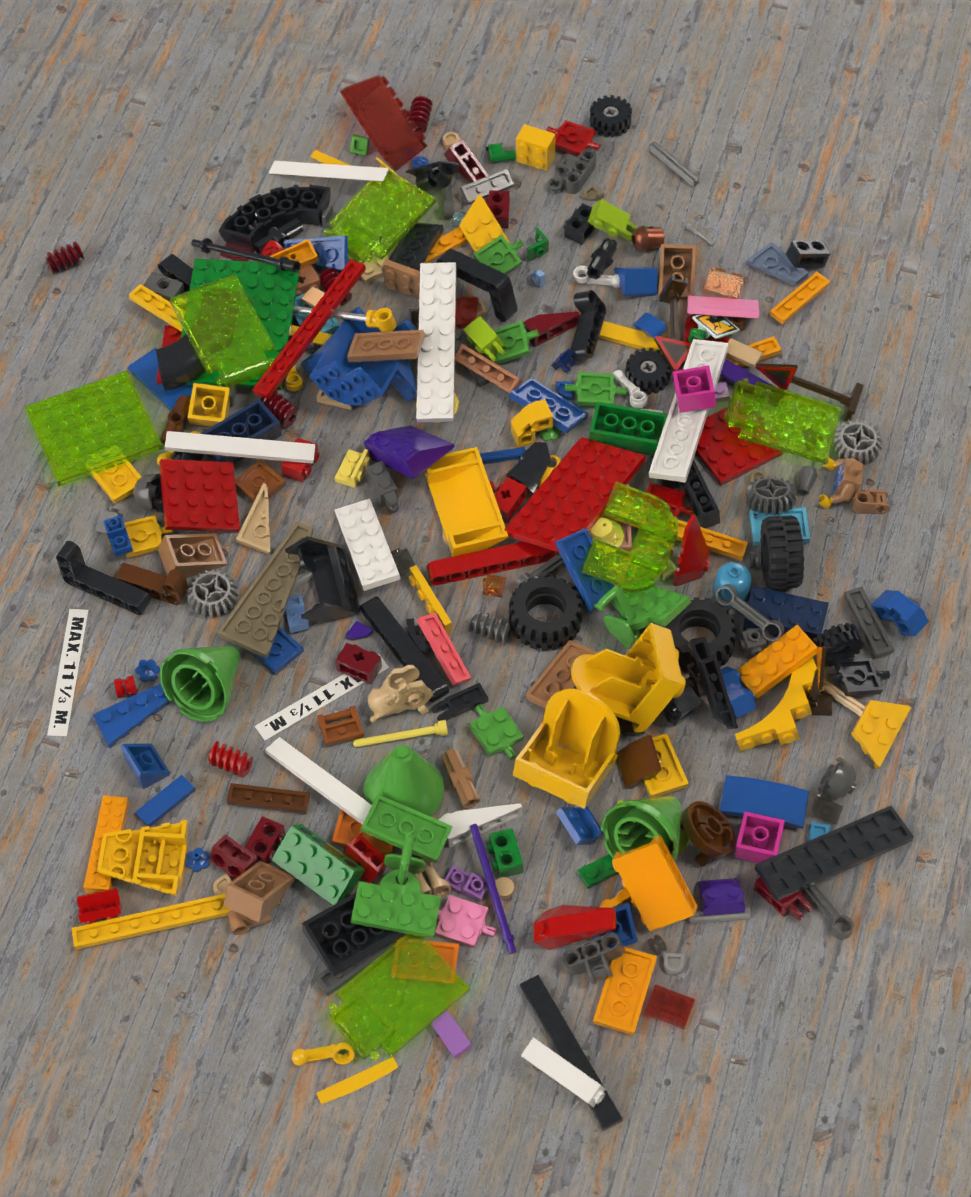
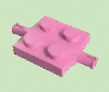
[435,895,497,948]

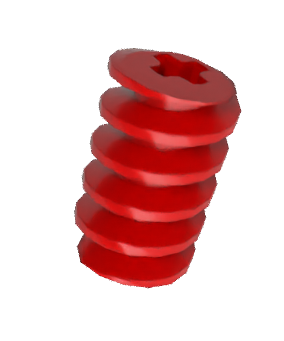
[208,741,253,778]

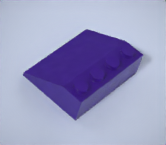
[363,425,455,479]

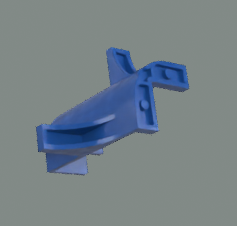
[300,307,417,405]

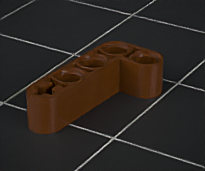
[114,563,188,605]

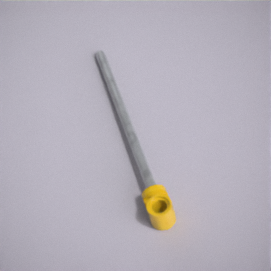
[294,306,397,332]

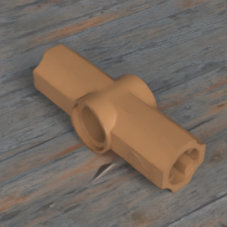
[441,749,480,808]

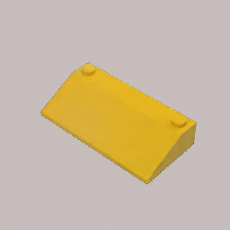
[424,447,508,557]

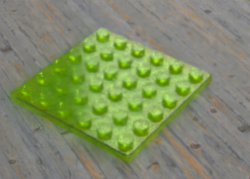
[24,370,163,487]

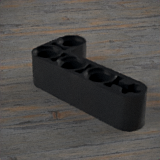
[570,290,606,361]

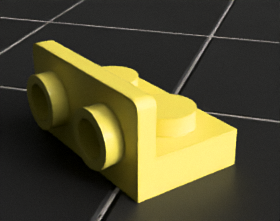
[335,449,371,488]

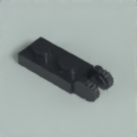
[431,683,489,721]

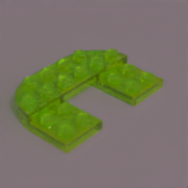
[582,482,678,593]

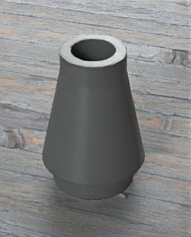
[798,466,818,495]

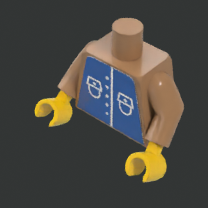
[818,457,863,509]

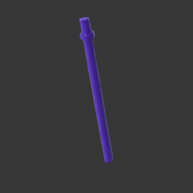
[469,824,517,954]

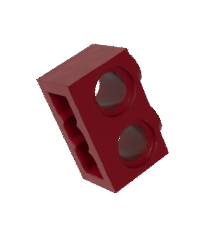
[485,190,510,229]
[244,816,286,864]
[210,834,257,879]

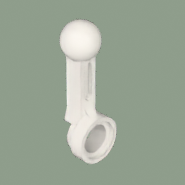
[573,266,620,288]
[613,370,648,408]

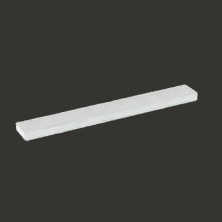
[165,431,315,463]
[265,737,372,825]

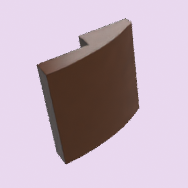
[616,735,662,789]

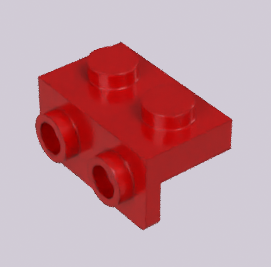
[77,888,122,924]

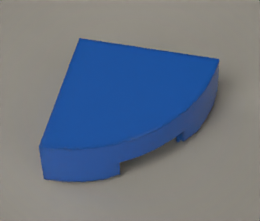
[556,381,574,400]

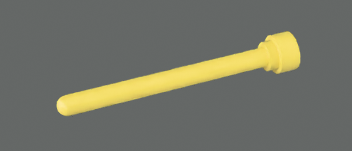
[353,720,448,747]

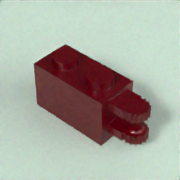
[753,877,813,921]

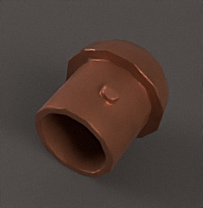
[632,225,664,253]

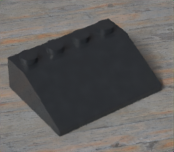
[302,882,406,977]

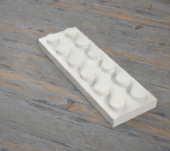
[335,499,400,591]

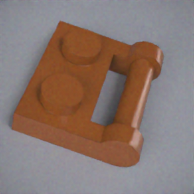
[317,705,364,747]

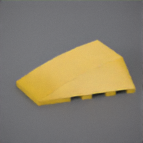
[97,820,188,896]

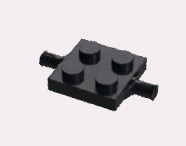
[827,658,890,696]

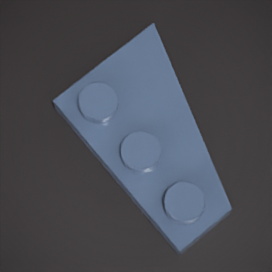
[746,242,809,286]

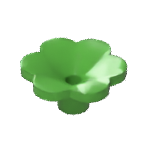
[538,426,561,441]

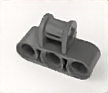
[555,148,596,194]
[562,933,625,985]

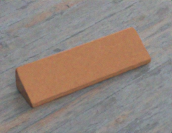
[455,344,523,393]

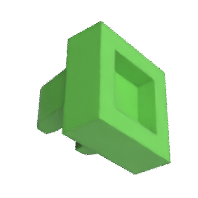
[350,134,370,156]

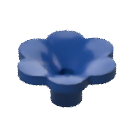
[135,659,160,682]
[185,848,210,872]

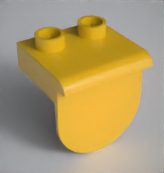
[571,623,685,732]
[512,689,620,809]

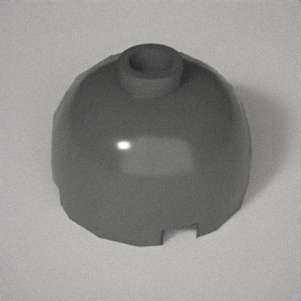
[133,474,161,511]
[818,757,857,798]

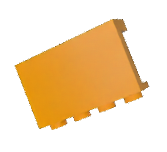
[612,835,698,932]

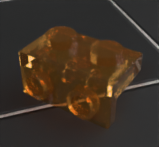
[704,268,745,299]

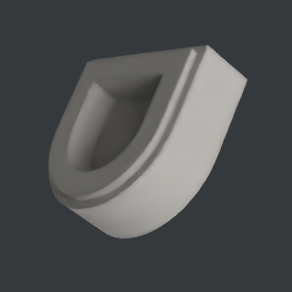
[663,953,685,976]

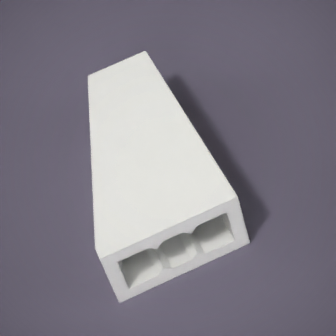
[521,1038,605,1107]

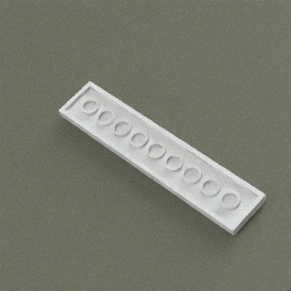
[416,262,456,422]
[649,339,729,482]

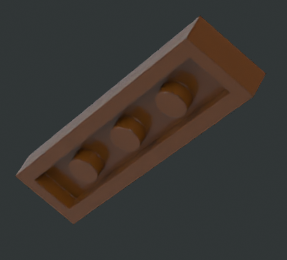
[227,783,310,814]

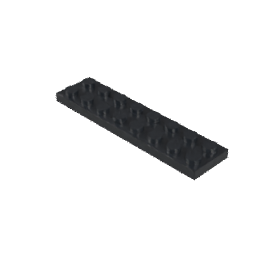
[754,805,914,902]

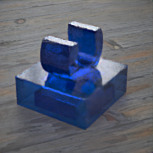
[551,348,576,373]

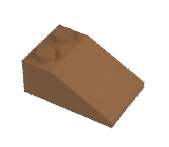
[658,244,697,298]
[157,533,227,578]
[224,861,295,922]

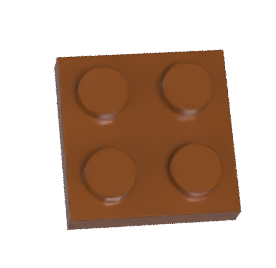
[235,459,286,502]

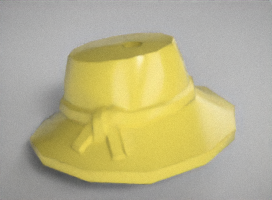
[588,517,624,556]

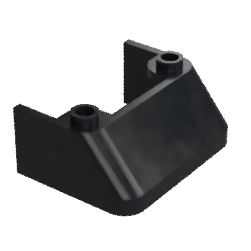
[285,536,360,623]

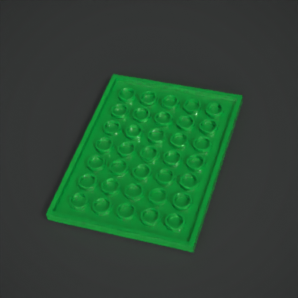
[181,258,300,390]

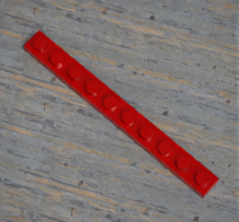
[252,260,366,399]

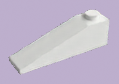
[438,803,522,848]

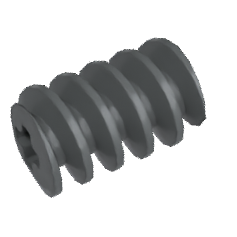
[468,610,511,645]

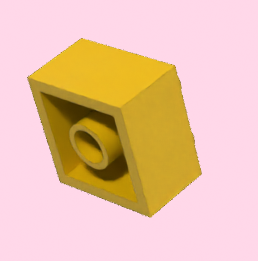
[516,124,555,171]
[188,383,231,427]

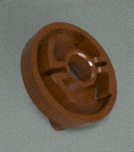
[680,801,736,866]

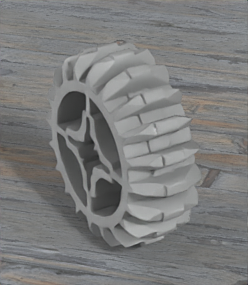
[832,419,883,465]
[186,568,239,618]

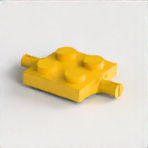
[109,515,173,558]

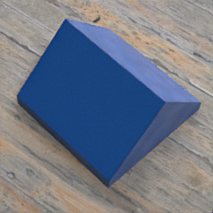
[614,267,657,296]
[121,743,170,789]
[592,903,638,948]

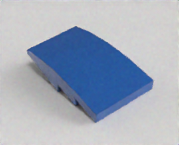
[720,775,809,828]

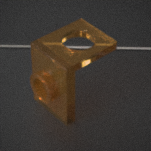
[483,574,506,598]

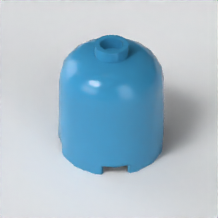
[712,562,752,610]

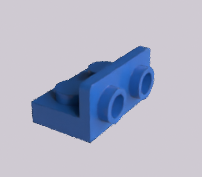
[556,805,603,845]

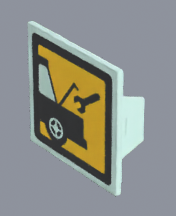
[692,315,740,339]

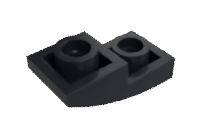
[406,618,430,658]

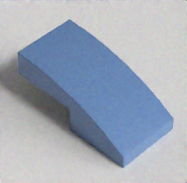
[285,594,309,633]

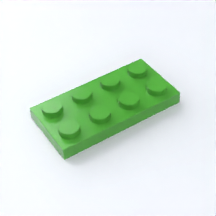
[361,794,453,864]

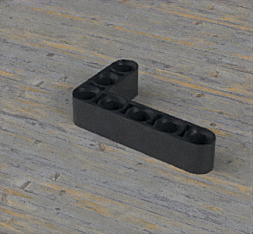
[436,248,518,322]
[56,541,152,615]

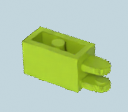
[588,199,637,241]
[463,316,506,362]

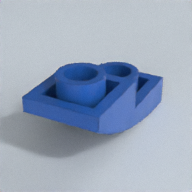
[633,313,667,338]
[103,515,133,557]

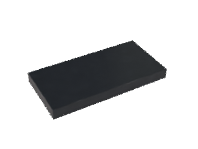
[388,222,444,271]

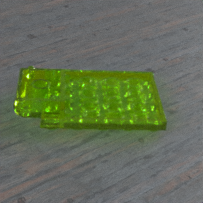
[324,167,436,263]
[170,274,274,388]
[724,378,842,464]
[327,934,470,1061]

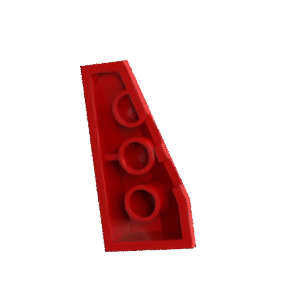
[673,514,711,586]
[534,905,616,950]

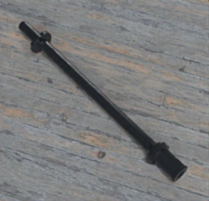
[191,238,301,272]

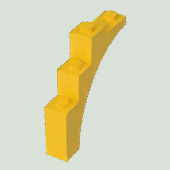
[735,657,824,751]

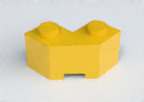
[511,399,553,448]

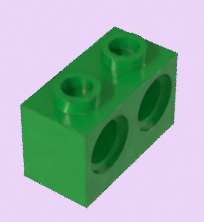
[486,828,523,878]

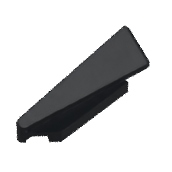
[688,637,738,729]

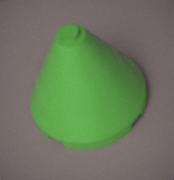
[160,645,240,722]
[363,745,444,817]
[601,796,682,861]

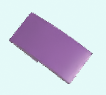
[445,865,488,901]
[430,1010,473,1059]

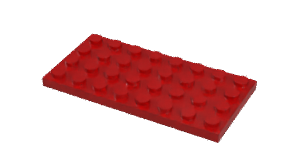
[504,437,645,553]

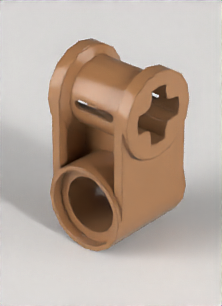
[852,489,890,514]

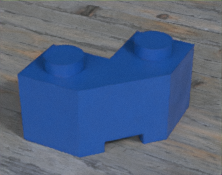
[871,590,929,636]
[720,666,757,719]

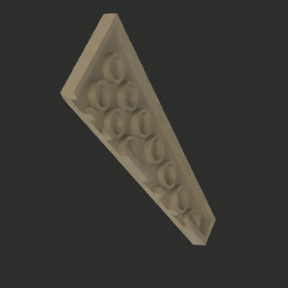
[217,521,313,659]

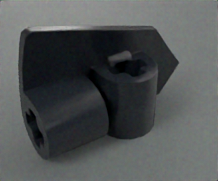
[405,161,459,192]
[507,442,551,494]

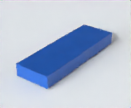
[135,775,195,827]

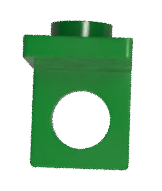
[527,227,549,261]

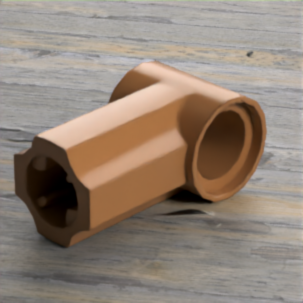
[228,910,272,935]

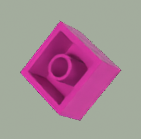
[673,365,716,413]
[735,811,785,863]

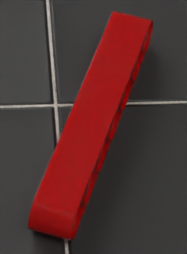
[426,542,558,586]

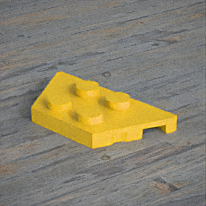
[459,194,510,252]
[851,700,911,769]

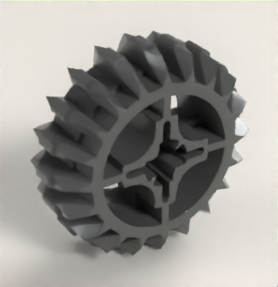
[746,476,797,516]

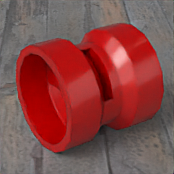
[114,675,137,698]

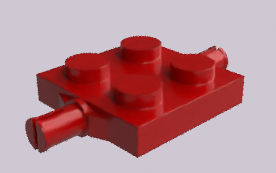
[546,120,601,157]
[630,483,694,519]

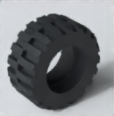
[760,515,804,590]
[509,575,583,651]
[662,597,737,674]

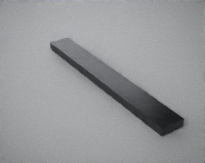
[520,975,623,1131]

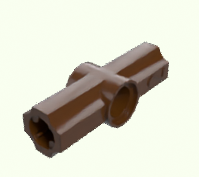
[160,395,191,446]

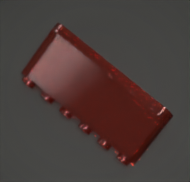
[340,75,427,171]

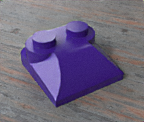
[698,878,745,916]

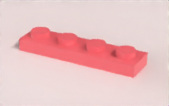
[417,613,471,686]

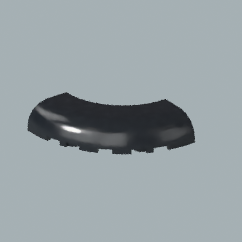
[219,185,331,250]
[156,289,240,391]

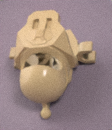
[368,665,433,723]

